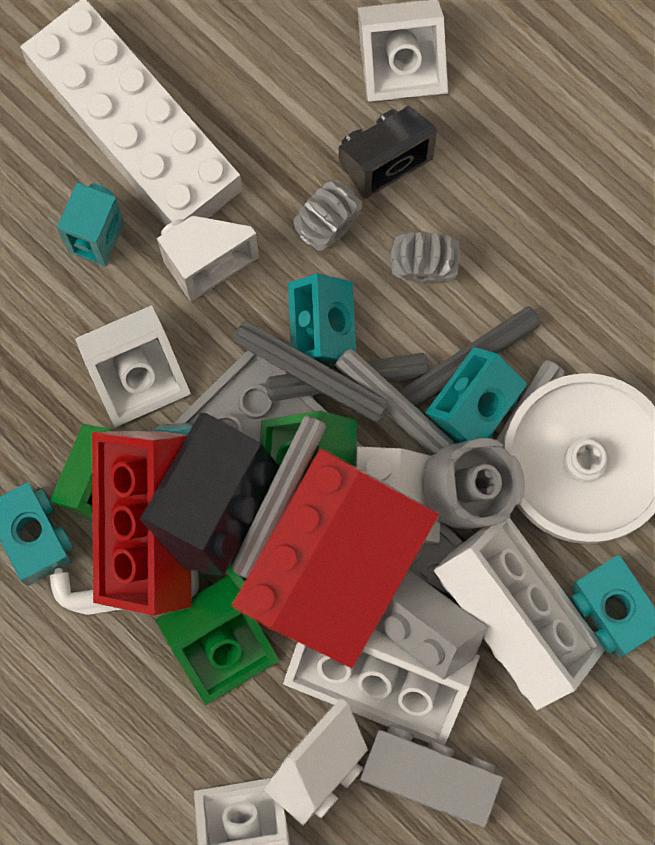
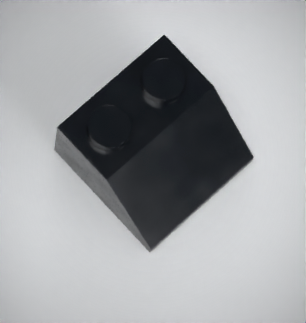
[339,106,437,200]

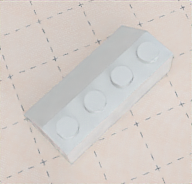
[434,517,605,710]
[283,628,480,746]

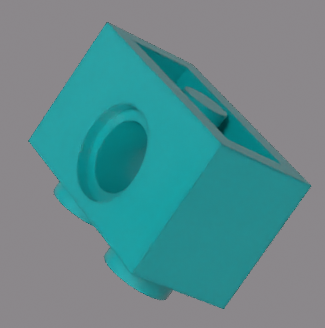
[57,183,125,267]
[288,273,356,367]
[425,347,527,443]
[0,482,74,586]
[571,554,655,659]

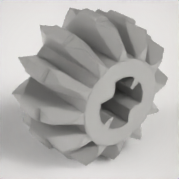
[294,180,362,251]
[390,231,461,284]

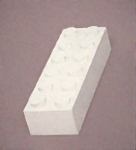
[20,0,242,226]

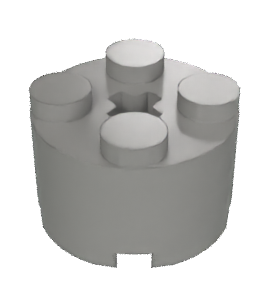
[423,438,525,529]

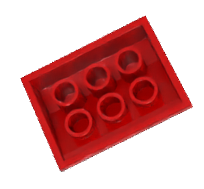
[232,449,440,669]

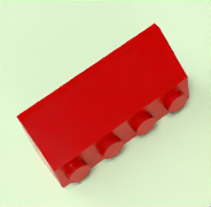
[92,431,191,616]

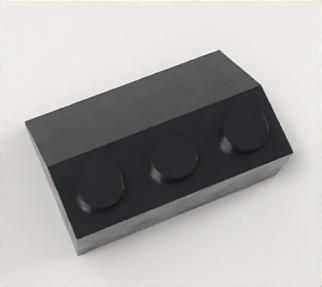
[140,412,280,576]

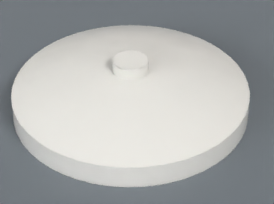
[503,373,655,544]

